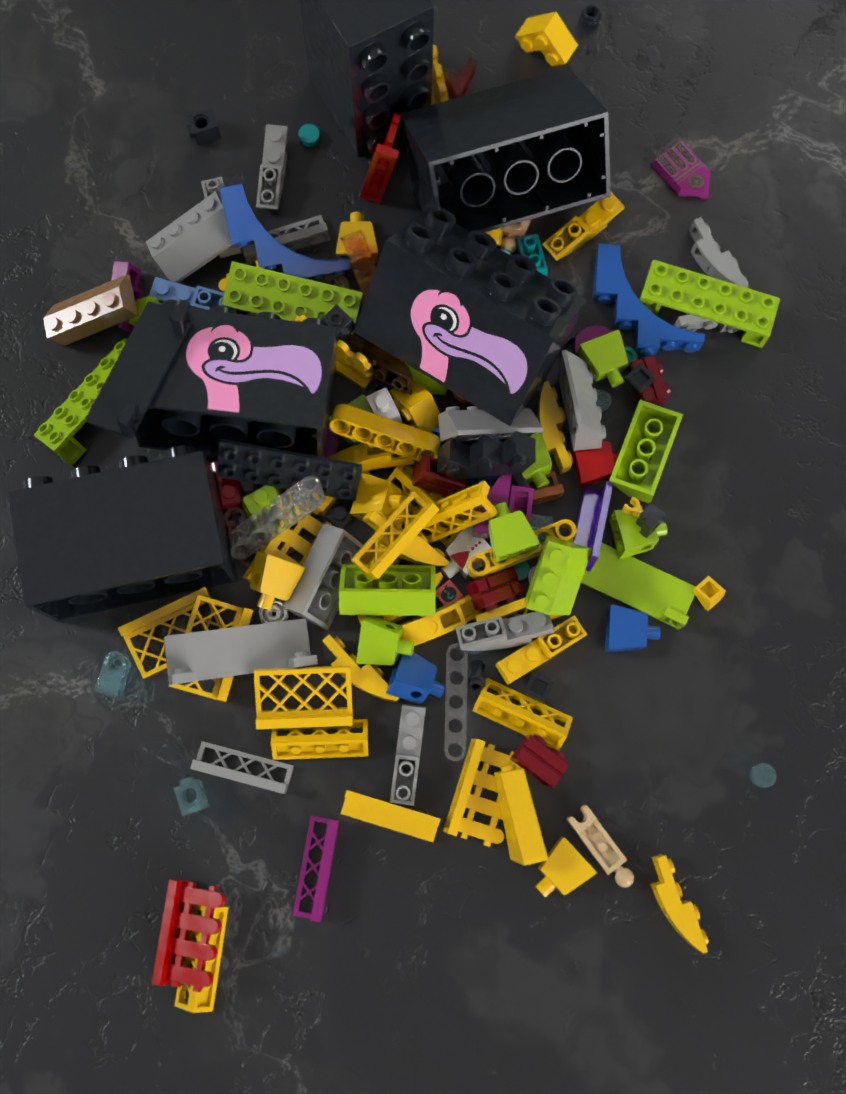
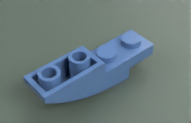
[149,277,237,313]

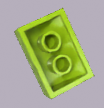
[525,535,592,615]

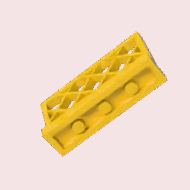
[118,587,222,679]
[169,594,253,702]
[254,666,353,729]

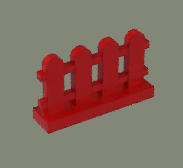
[360,113,401,204]
[152,879,226,992]

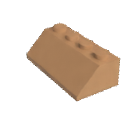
[43,274,138,346]

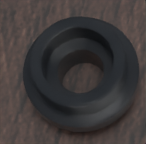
[580,4,601,26]

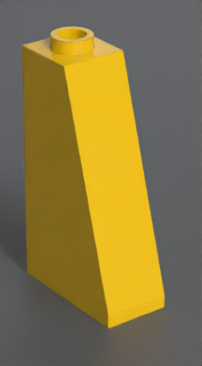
[494,764,548,866]

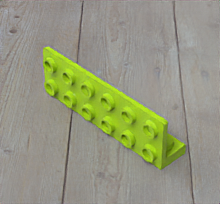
[639,260,780,348]
[222,261,364,335]
[34,338,128,466]
[569,534,695,629]

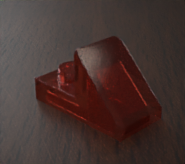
[445,58,477,99]

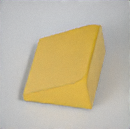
[692,576,726,611]

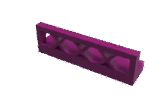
[293,816,340,922]

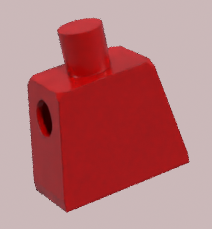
[570,441,620,489]

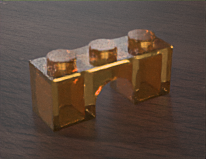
[340,230,376,300]

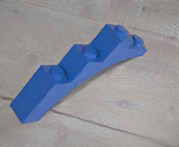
[219,184,351,280]
[592,244,705,357]

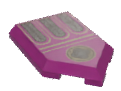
[651,141,710,200]

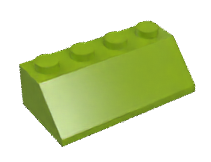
[609,400,683,504]
[339,564,436,617]

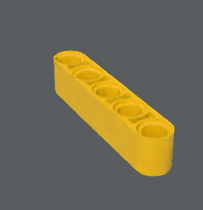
[330,404,441,462]
[467,519,577,579]

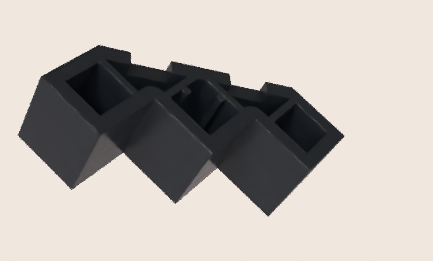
[437,431,536,480]

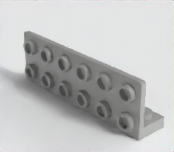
[164,619,318,685]

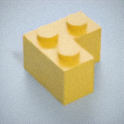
[515,12,578,66]
[389,378,440,434]

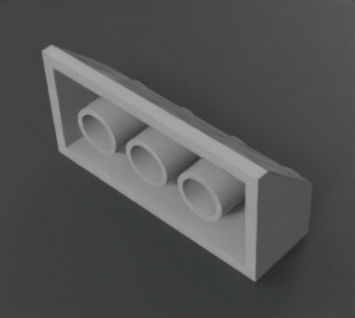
[146,191,233,283]
[558,350,606,451]
[438,406,543,442]
[282,523,363,630]

